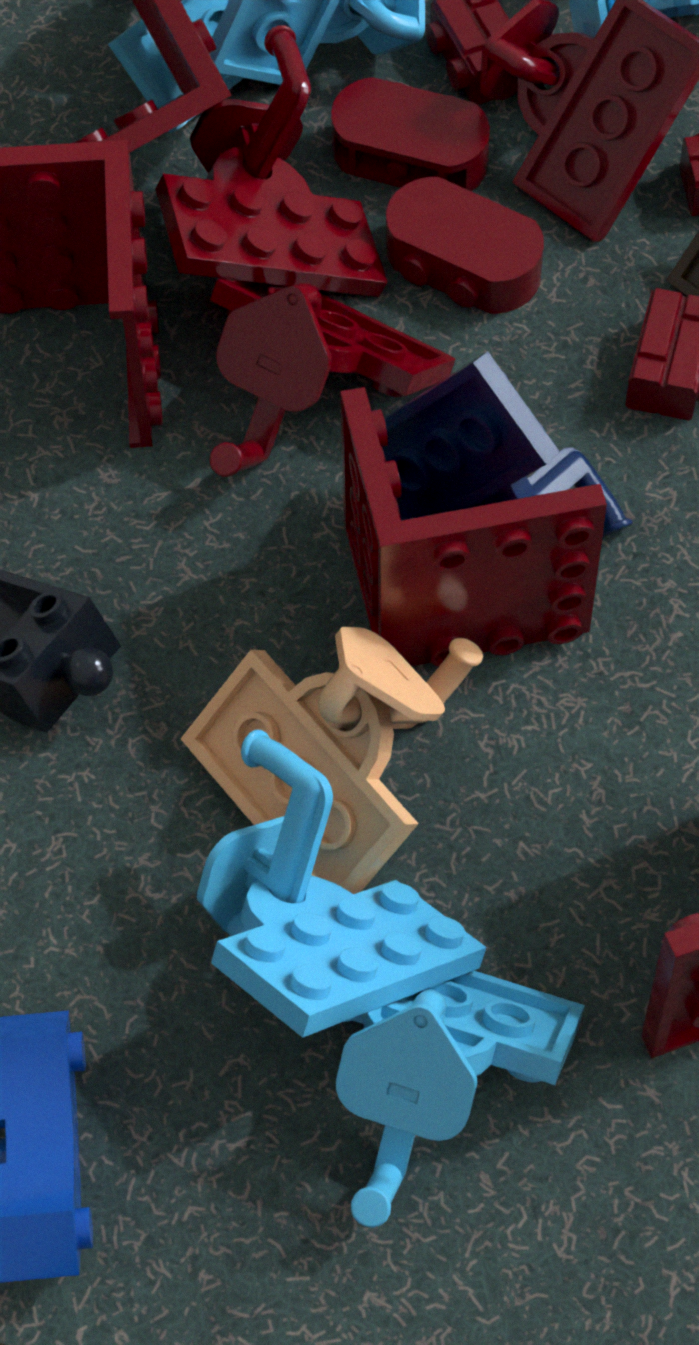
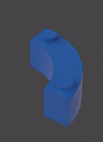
[0,1010,93,1283]

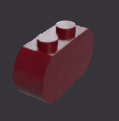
[331,77,490,191]
[386,177,544,314]

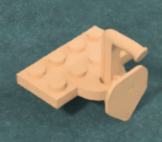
[181,627,483,894]

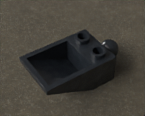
[0,569,121,733]

